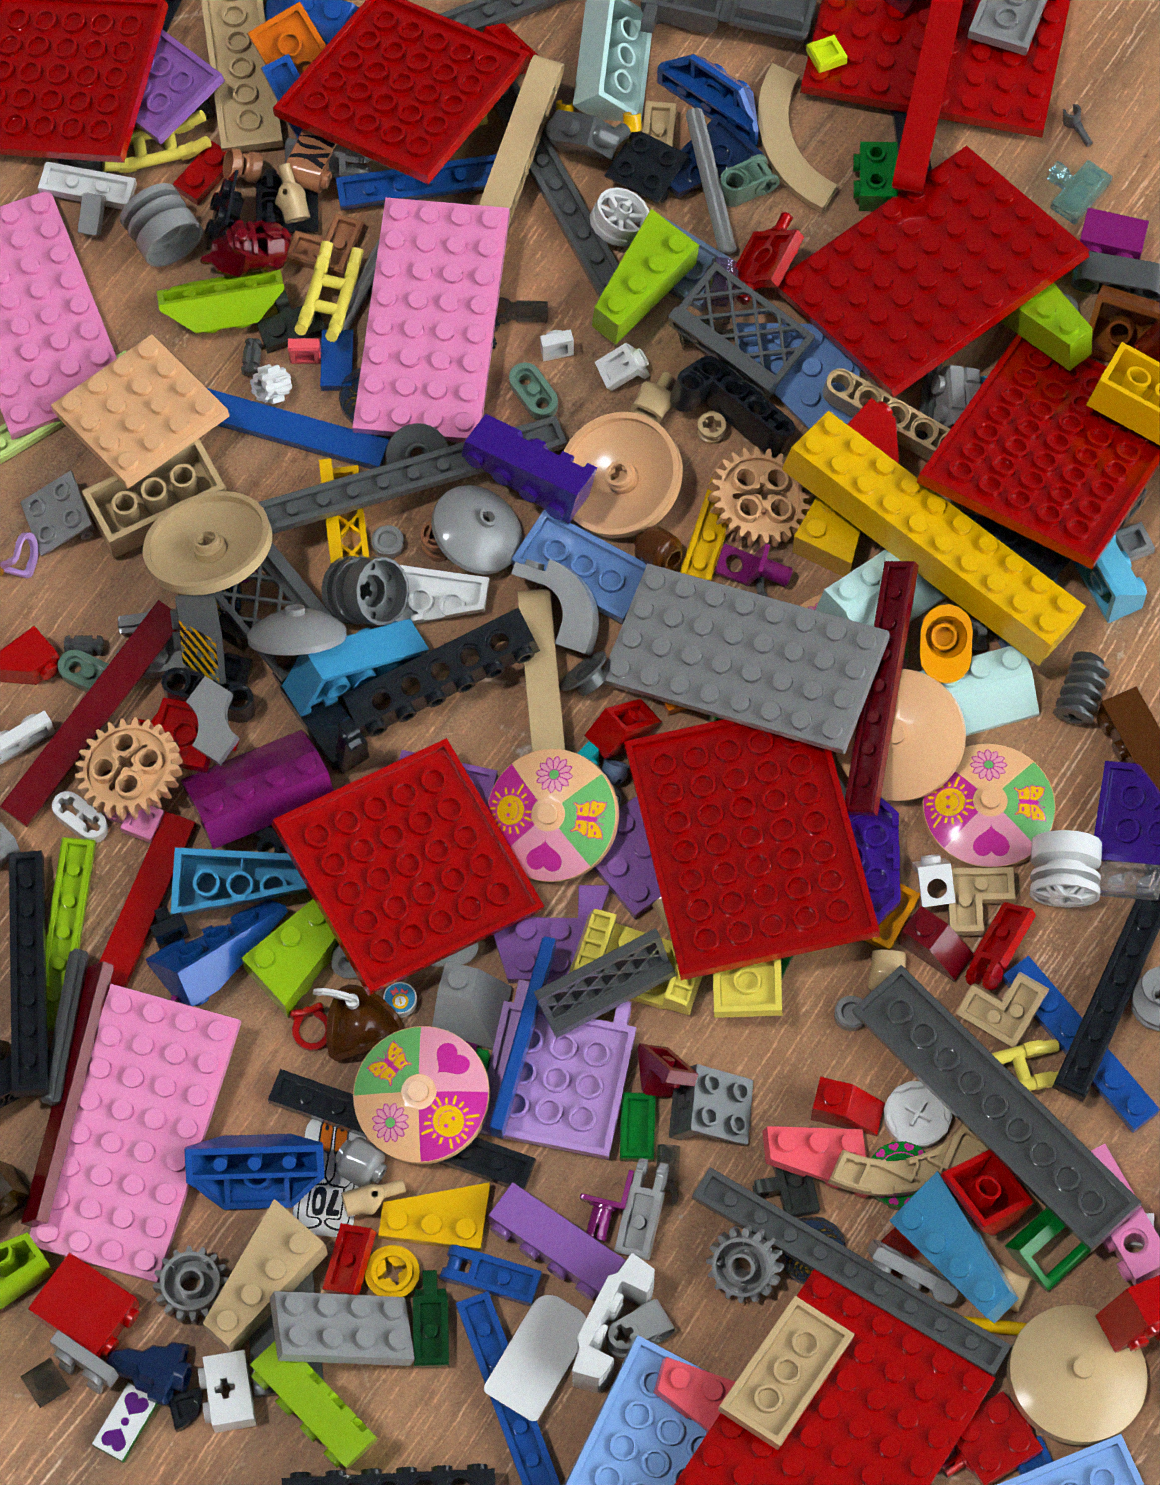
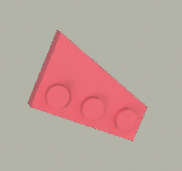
[762,1126,869,1199]
[653,1357,735,1434]

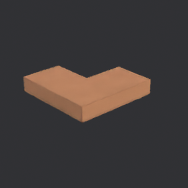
[286,213,365,278]

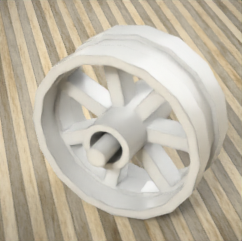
[590,187,649,247]

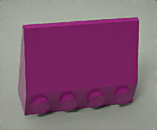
[181,729,334,849]

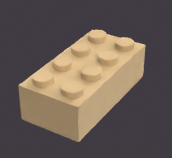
[82,439,226,558]

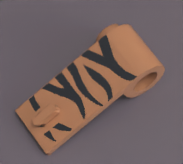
[286,129,337,193]

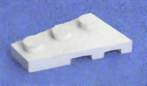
[395,565,490,624]

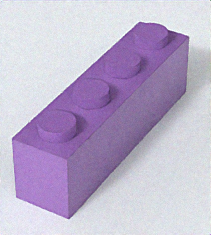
[488,1183,626,1300]

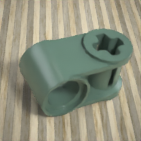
[720,154,780,207]

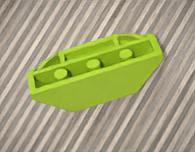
[157,270,284,333]

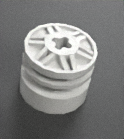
[1029,830,1102,908]

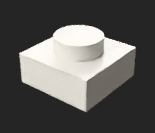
[540,329,574,362]

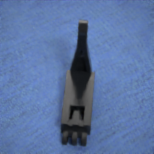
[272,663,370,774]

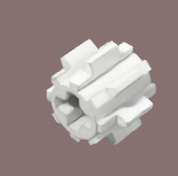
[250,364,292,404]

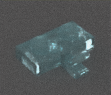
[1047,160,1113,225]

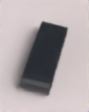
[161,667,256,723]

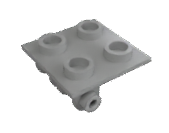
[20,470,94,556]

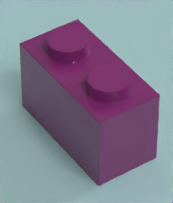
[1080,207,1149,260]

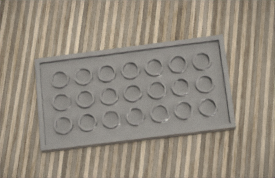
[603,563,890,754]

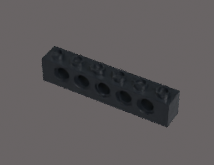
[342,607,540,738]
[282,1463,496,1485]

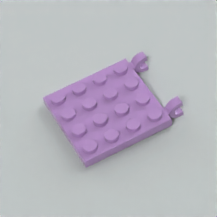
[479,980,636,1160]

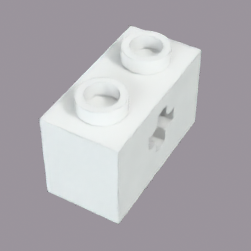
[198,1350,257,1433]

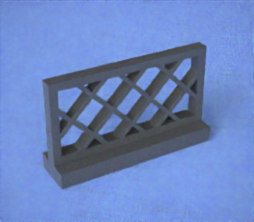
[668,262,815,400]
[215,543,332,682]
[534,928,677,1038]

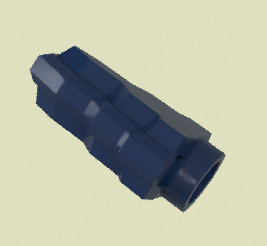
[106,1342,192,1406]

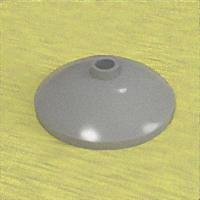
[431,485,522,574]
[247,604,347,655]

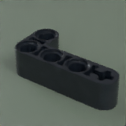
[670,356,795,457]

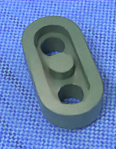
[509,362,558,420]
[58,650,109,692]

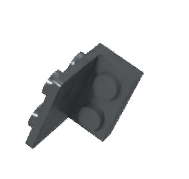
[669,1064,753,1146]

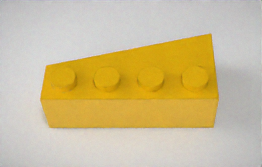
[792,497,862,577]

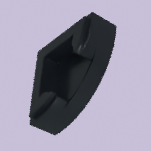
[168,1387,203,1433]

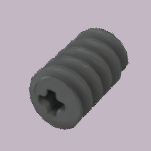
[1053,651,1111,724]

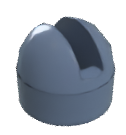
[602,759,630,785]

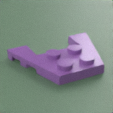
[493,885,609,984]

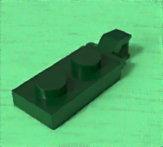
[413,1270,449,1368]

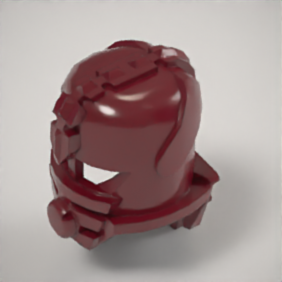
[200,220,292,277]

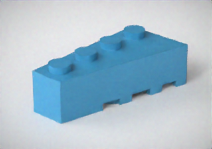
[282,619,429,717]
[170,847,309,916]
[889,1171,1019,1324]

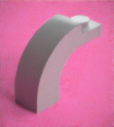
[511,559,599,655]

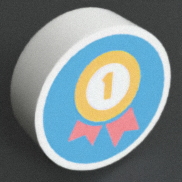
[383,982,417,1018]

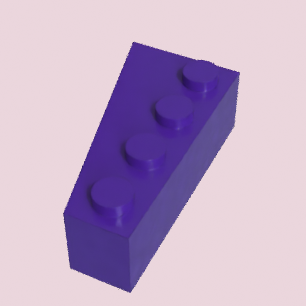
[461,414,597,524]

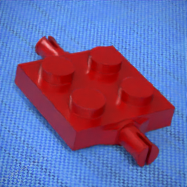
[731,212,804,305]
[130,697,239,773]
[941,1391,1043,1485]

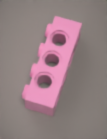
[1091,1144,1160,1285]

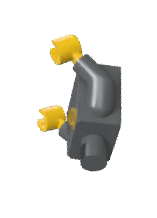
[544,100,642,161]

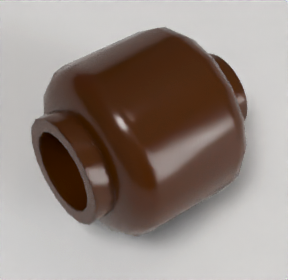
[634,526,683,570]

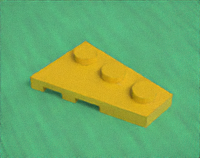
[378,1182,491,1252]

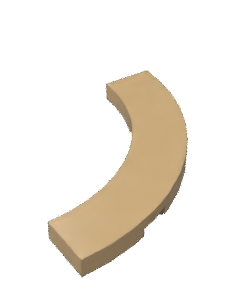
[757,63,837,213]
[828,1124,987,1196]

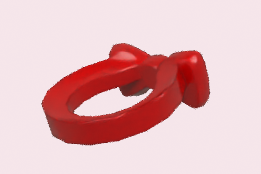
[290,1002,328,1051]

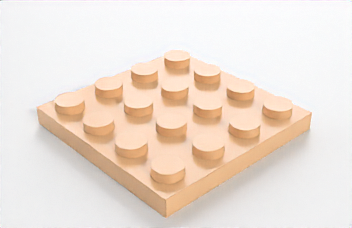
[51,334,230,489]

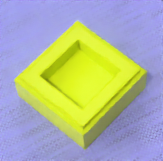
[806,35,848,73]

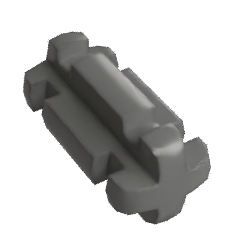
[241,338,262,377]
[64,635,104,655]

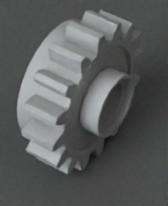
[706,1225,784,1303]
[153,1246,228,1324]

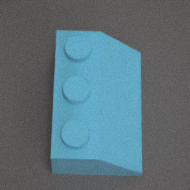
[1072,535,1147,623]

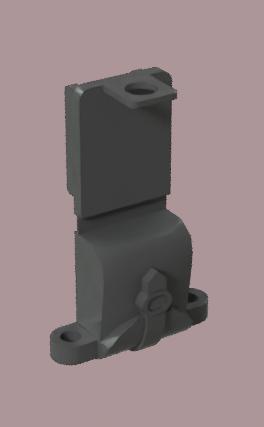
[640,0,817,45]

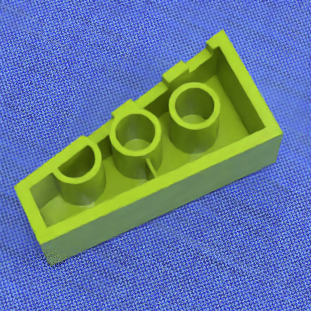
[1000,283,1092,371]

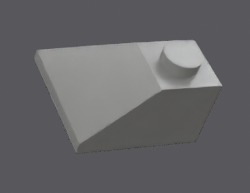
[432,962,512,1050]

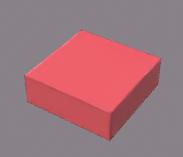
[288,338,321,364]

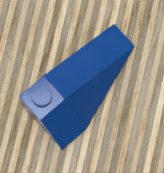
[146,899,288,1007]

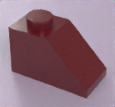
[899,906,973,982]

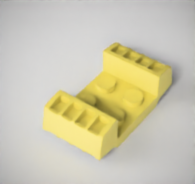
[568,909,702,1015]

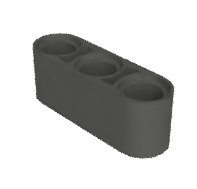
[1071,251,1160,302]

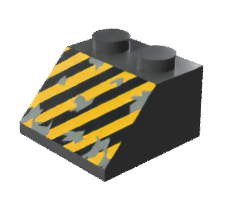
[170,593,226,684]

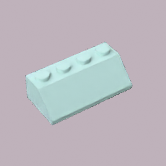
[573,0,652,121]
[815,549,947,627]
[919,646,1040,736]

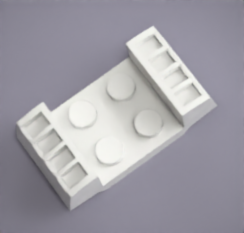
[572,1253,655,1394]

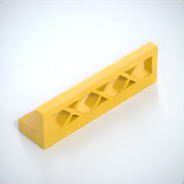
[319,458,369,563]

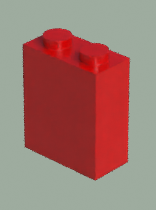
[28,1252,140,1359]

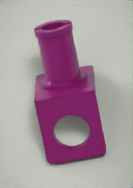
[715,543,793,587]
[580,1170,635,1242]

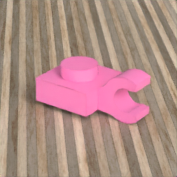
[103,806,164,843]

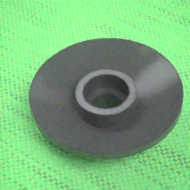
[386,423,449,464]

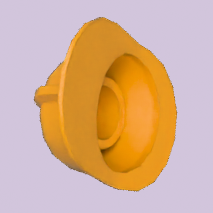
[920,604,973,684]

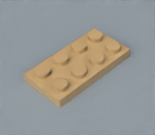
[718,1296,854,1450]

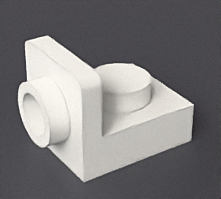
[595,343,650,391]

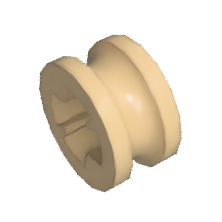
[698,412,726,444]

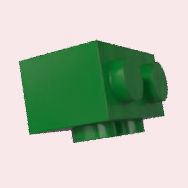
[853,141,898,211]

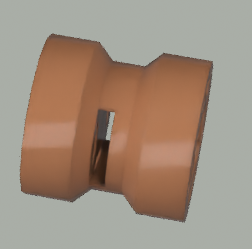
[223,148,263,183]
[420,521,448,562]

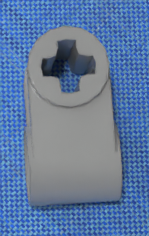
[607,1299,676,1359]

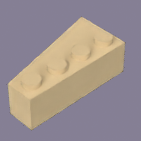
[203,1199,328,1352]

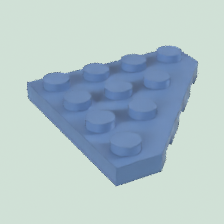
[736,323,861,429]

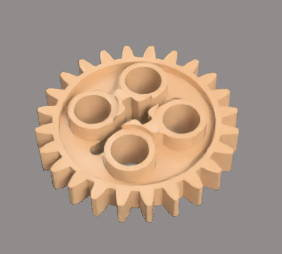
[707,447,811,547]
[75,717,183,821]

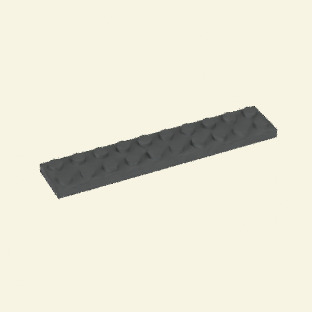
[852,965,1142,1253]

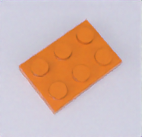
[247,2,326,76]

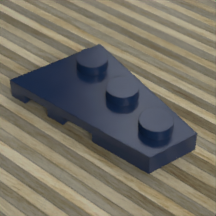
[668,114,764,198]

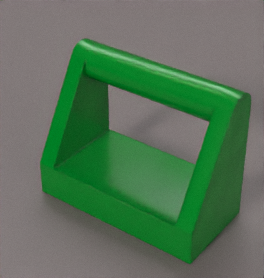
[1004,1208,1091,1292]

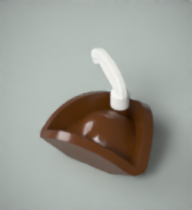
[313,984,405,1061]

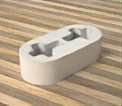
[52,791,108,843]

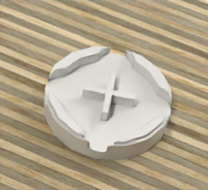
[883,1081,952,1149]

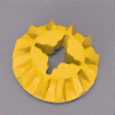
[365,1245,420,1297]

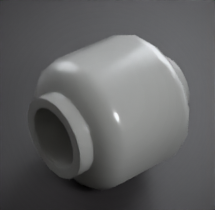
[334,1137,388,1187]

